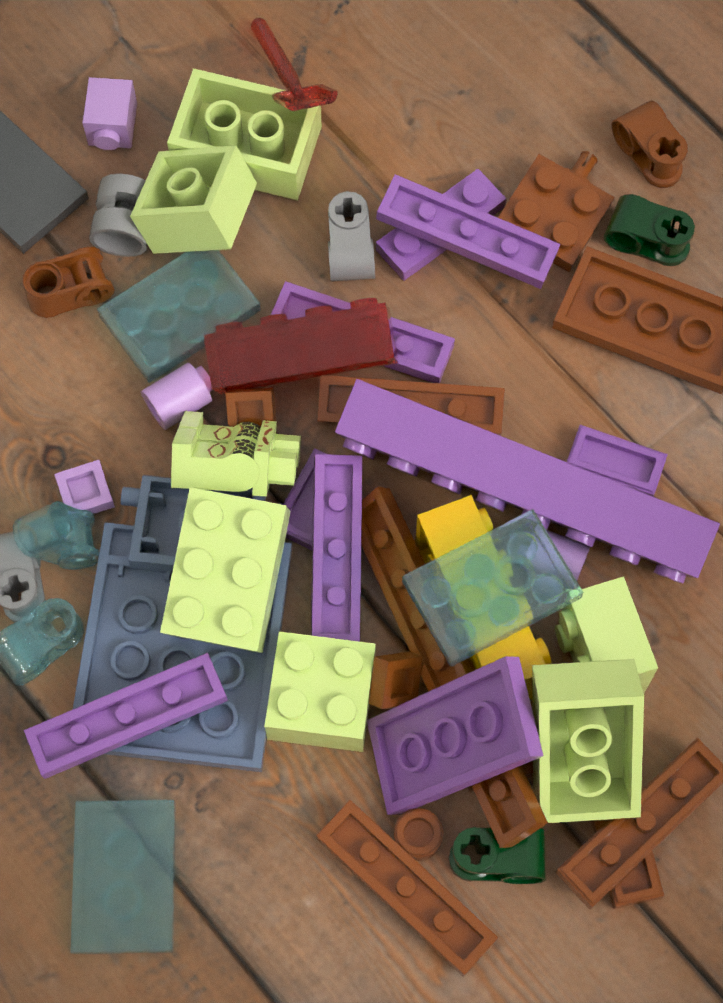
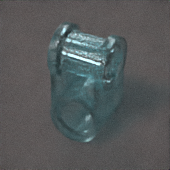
[13,501,99,570]
[0,598,84,686]

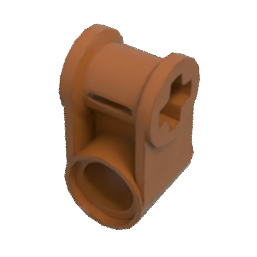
[611,100,688,188]
[23,247,115,318]

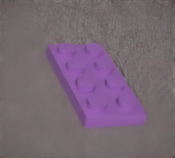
[367,656,544,815]

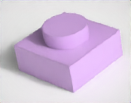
[54,460,115,522]

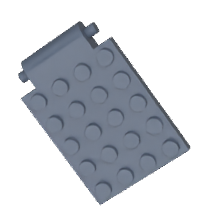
[72,475,293,772]

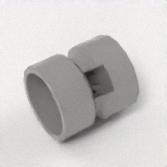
[89,174,147,257]

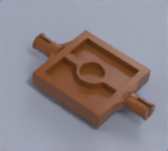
[498,151,615,272]

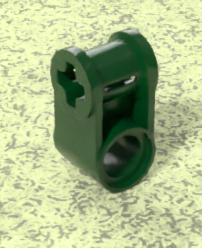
[603,194,695,266]
[448,827,546,885]

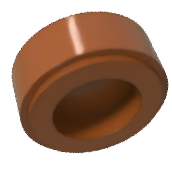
[394,808,444,861]

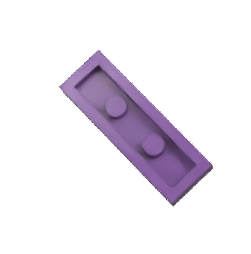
[376,169,506,281]

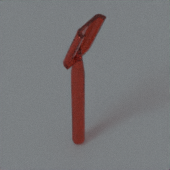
[251,18,338,111]

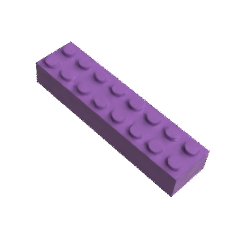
[335,379,720,583]

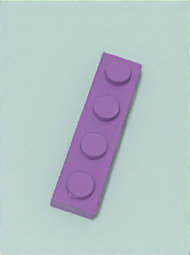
[376,174,560,289]
[269,281,455,383]
[311,454,362,642]
[24,653,228,779]

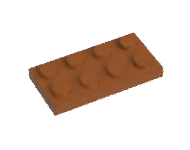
[552,246,723,394]

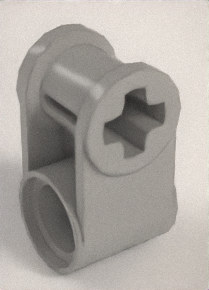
[328,191,375,282]
[0,527,46,624]

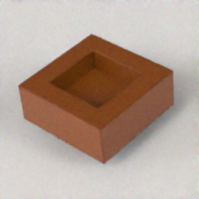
[225,388,277,434]
[369,651,423,709]

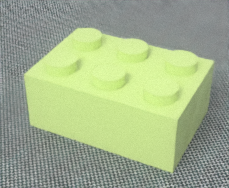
[167,68,322,200]
[160,487,291,653]
[532,659,644,823]

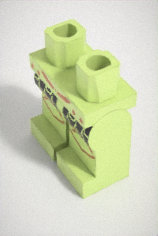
[171,411,301,497]

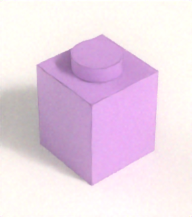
[82,77,137,150]

